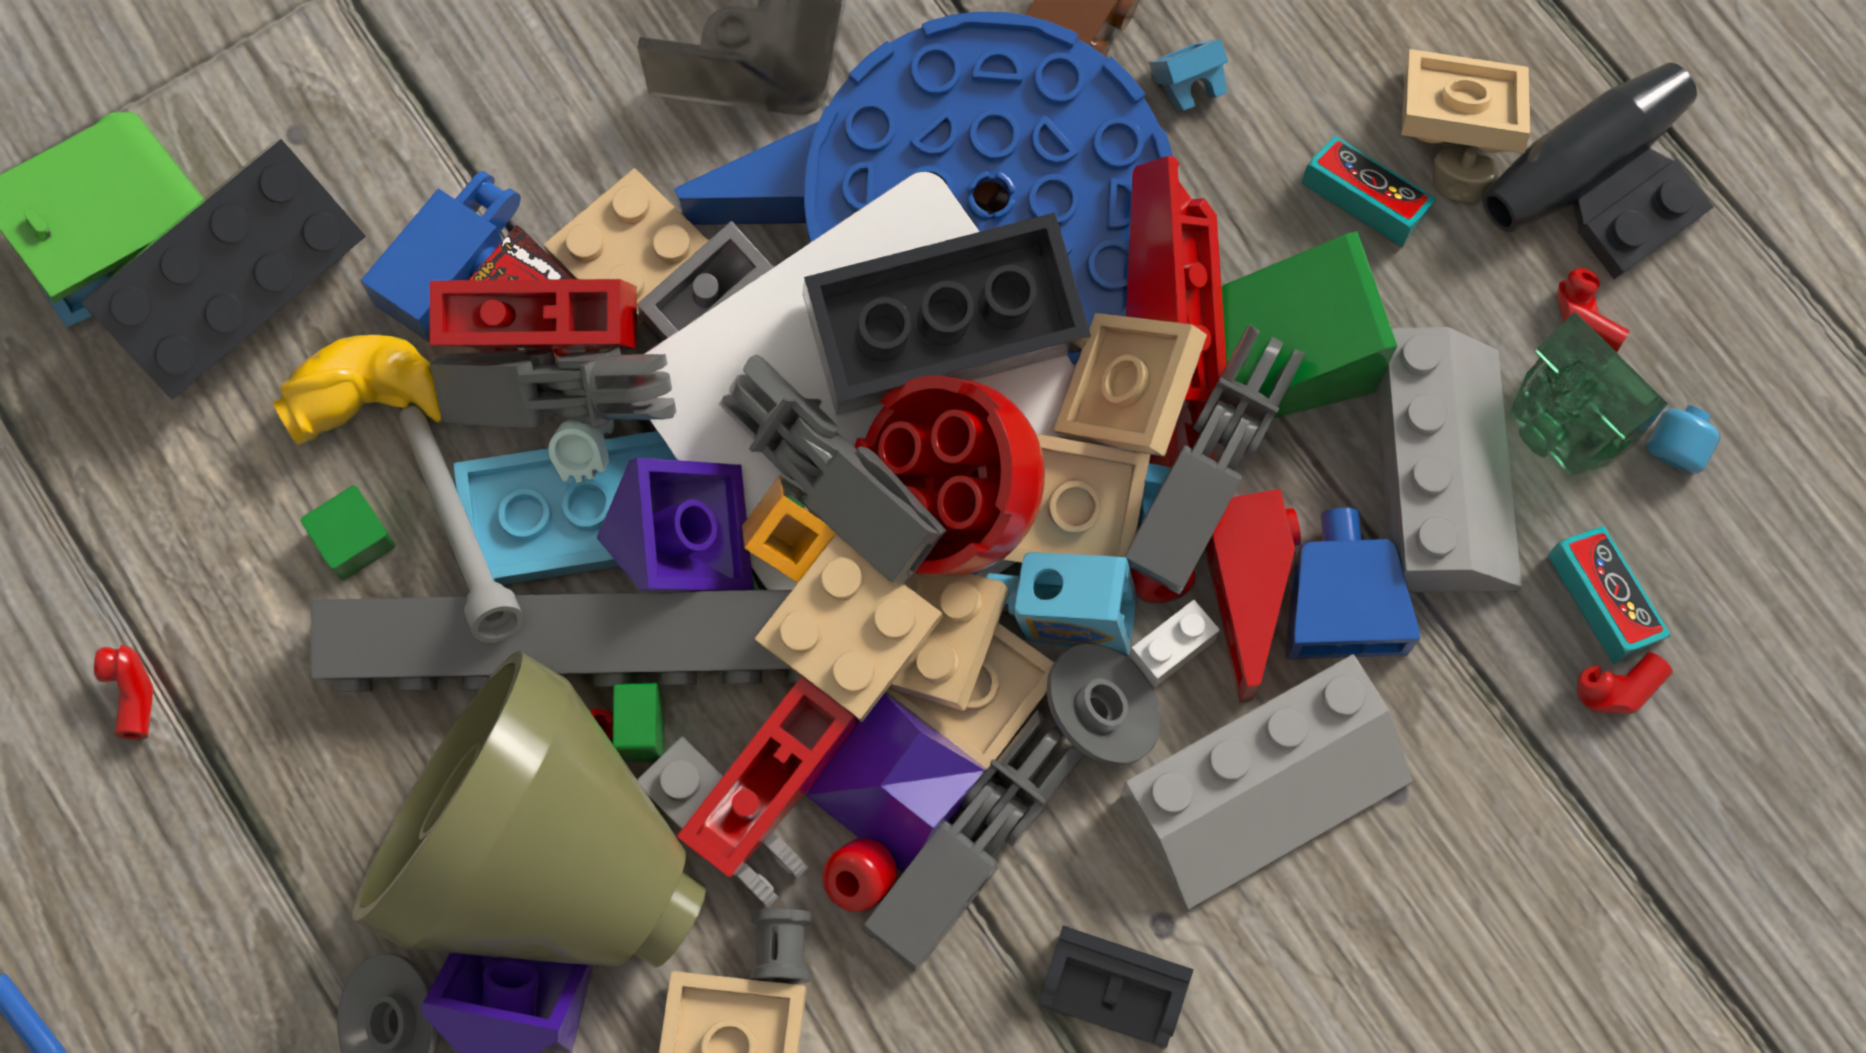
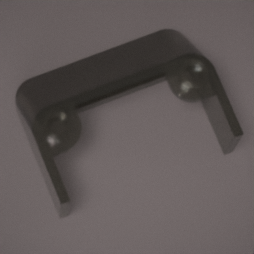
[637,0,846,115]

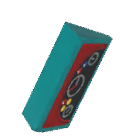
[1301,135,1437,247]
[1547,526,1671,665]

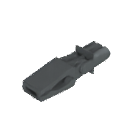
[1124,325,1305,594]
[430,347,677,428]
[718,354,946,585]
[862,710,1084,972]

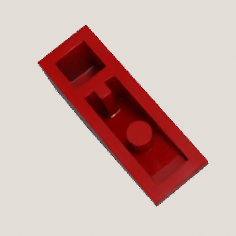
[430,279,637,350]
[1205,489,1301,703]
[676,676,856,879]

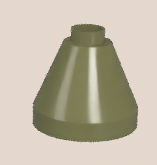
[352,651,706,968]

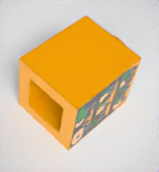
[742,475,836,583]

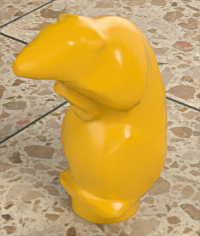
[273,335,442,446]

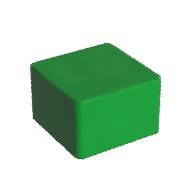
[300,485,395,580]
[612,683,665,762]

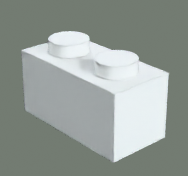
[1129,600,1220,688]

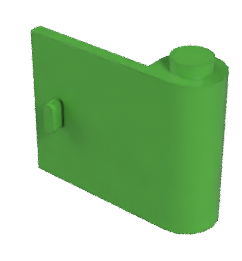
[0,112,204,303]

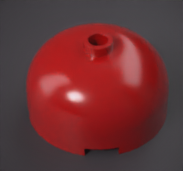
[854,375,1045,576]

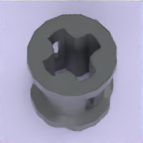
[749,908,812,984]

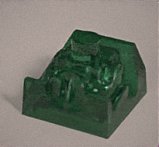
[1509,312,1668,476]

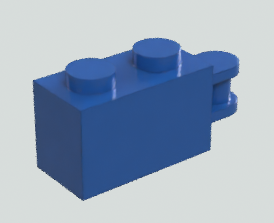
[360,171,521,343]

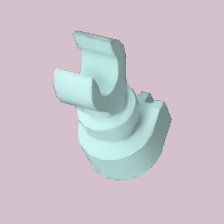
[548,420,614,483]

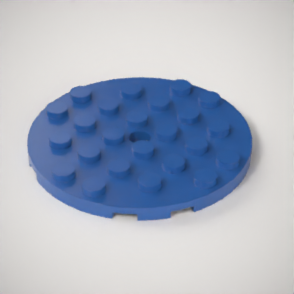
[804,12,1173,365]

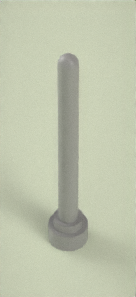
[400,404,524,643]

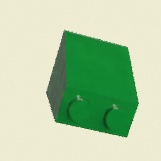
[1222,231,1398,418]

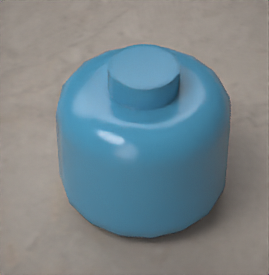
[1646,405,1720,474]

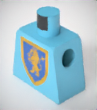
[987,552,1138,657]

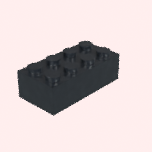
[79,139,366,400]
[802,213,1091,416]

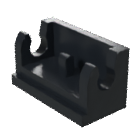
[1037,925,1194,1049]

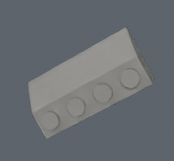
[1376,327,1522,593]
[1120,654,1413,911]

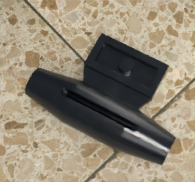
[1482,62,1714,280]

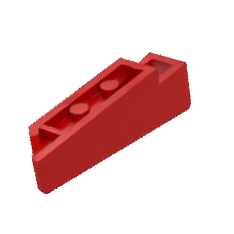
[1126,156,1227,467]

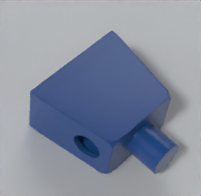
[1285,508,1420,660]

